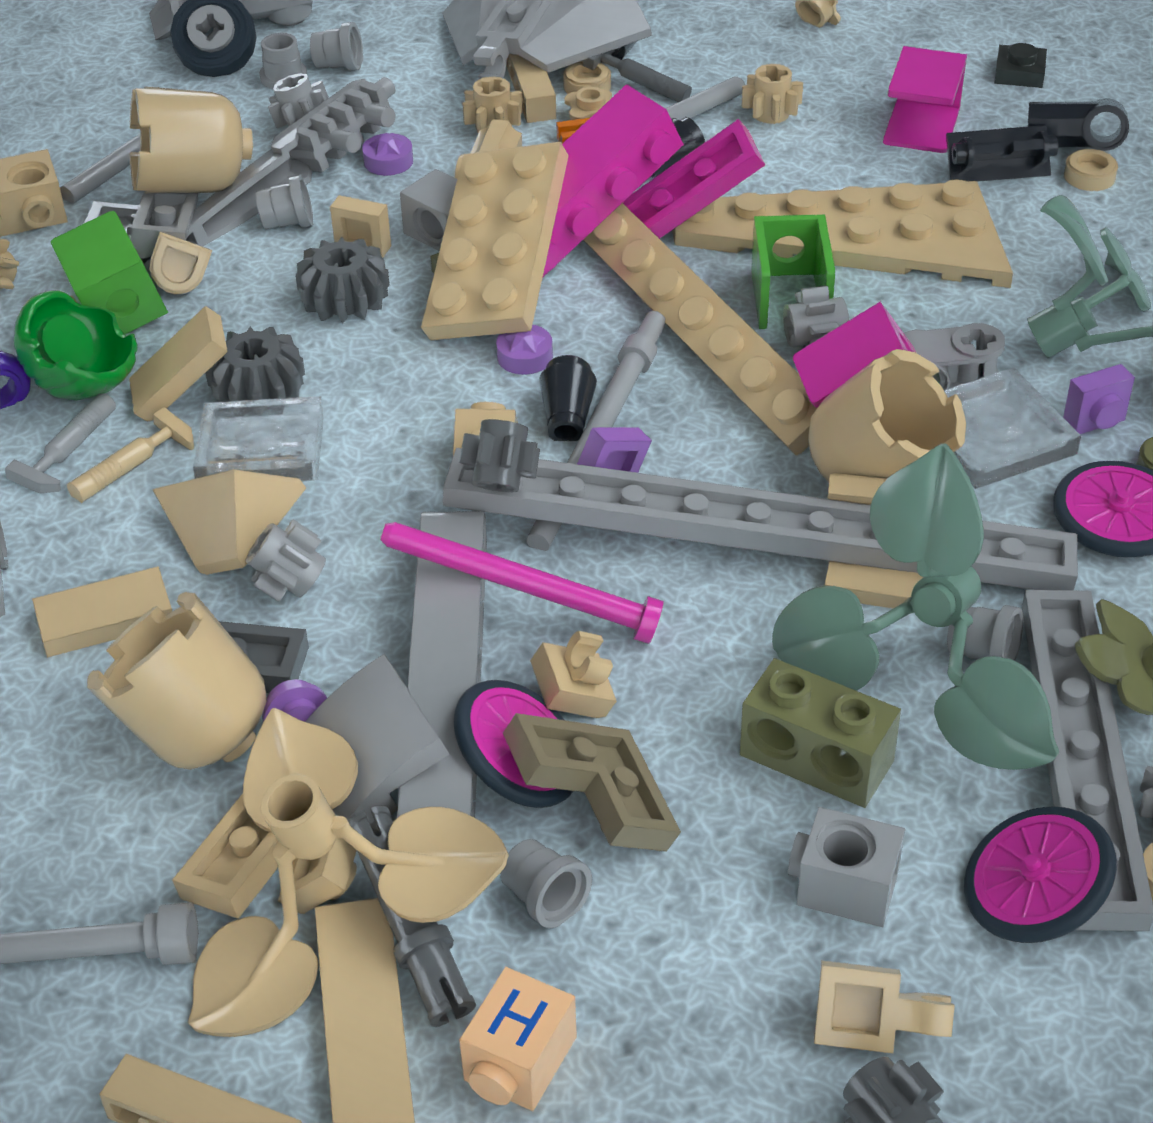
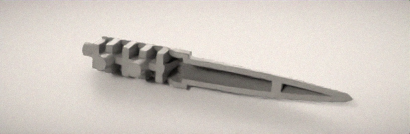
[141,77,396,276]

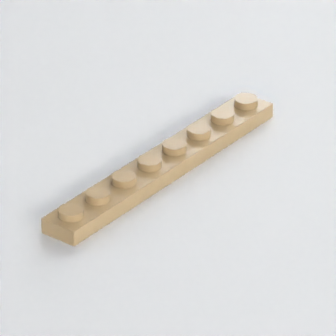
[583,203,817,455]

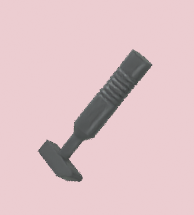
[583,49,692,102]

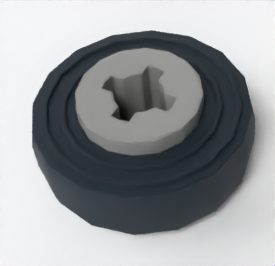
[170,0,257,77]

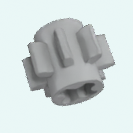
[268,73,329,128]
[783,286,849,348]
[246,519,326,602]

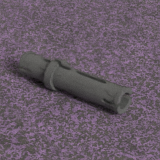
[348,806,476,1027]

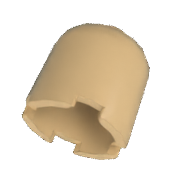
[130,86,253,194]
[808,349,966,482]
[87,592,267,770]

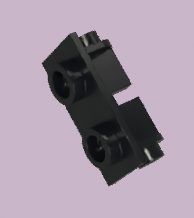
[946,125,1058,182]

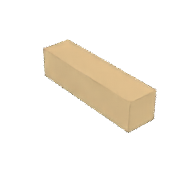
[506,54,556,123]
[99,1053,302,1123]

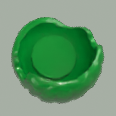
[13,290,138,400]

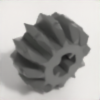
[295,236,390,324]
[205,326,305,418]

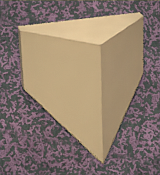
[152,469,306,575]

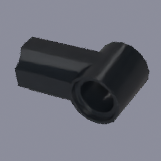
[1028,98,1129,151]

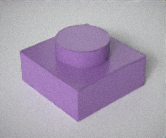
[1062,364,1135,436]
[577,427,652,473]

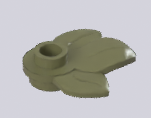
[1075,599,1153,715]

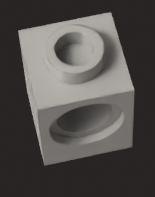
[400,169,457,251]
[788,807,905,928]

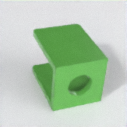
[51,211,169,334]
[751,214,835,329]

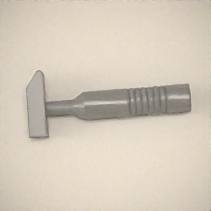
[5,393,116,493]

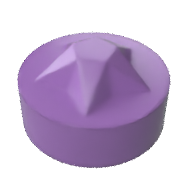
[362,133,413,176]
[496,325,553,375]

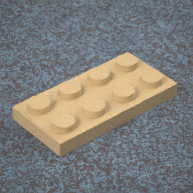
[421,141,569,340]

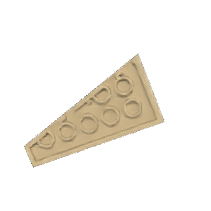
[672,180,1013,288]

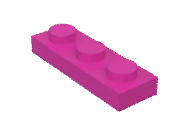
[623,119,765,239]

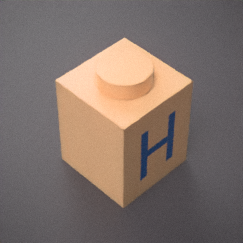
[459,966,577,1111]

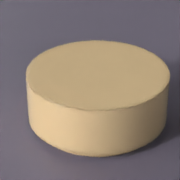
[563,61,611,94]
[1064,149,1118,191]

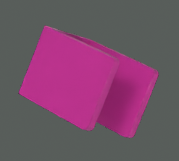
[883,46,967,153]
[793,301,916,408]

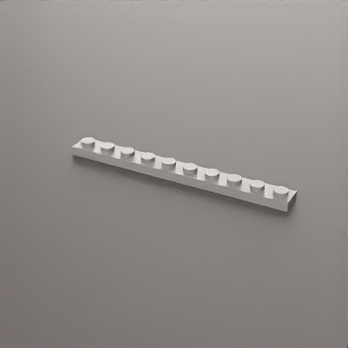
[443,448,1078,590]

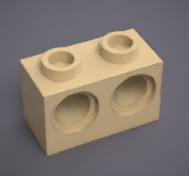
[0,149,68,237]

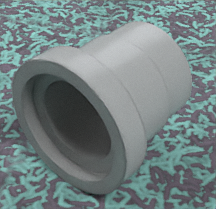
[310,22,363,71]
[259,33,307,89]
[256,174,313,229]
[947,605,1023,661]
[500,839,592,928]

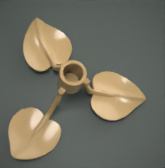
[188,708,509,1037]

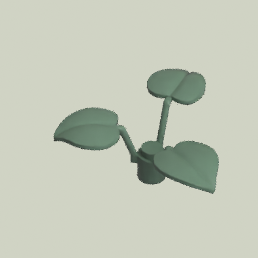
[1027,195,1153,358]
[772,443,1059,770]

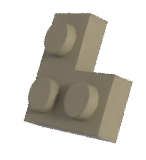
[503,713,681,852]

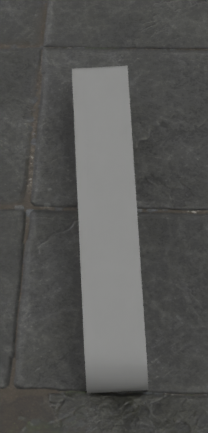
[397,511,487,818]

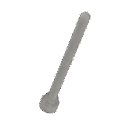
[0,902,199,965]

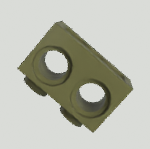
[740,658,901,808]

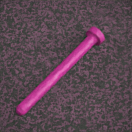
[380,522,664,644]

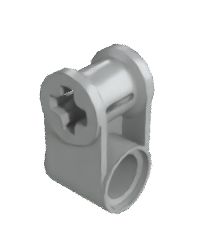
[904,323,1005,400]

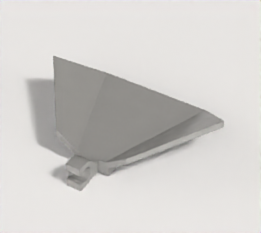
[442,0,652,79]

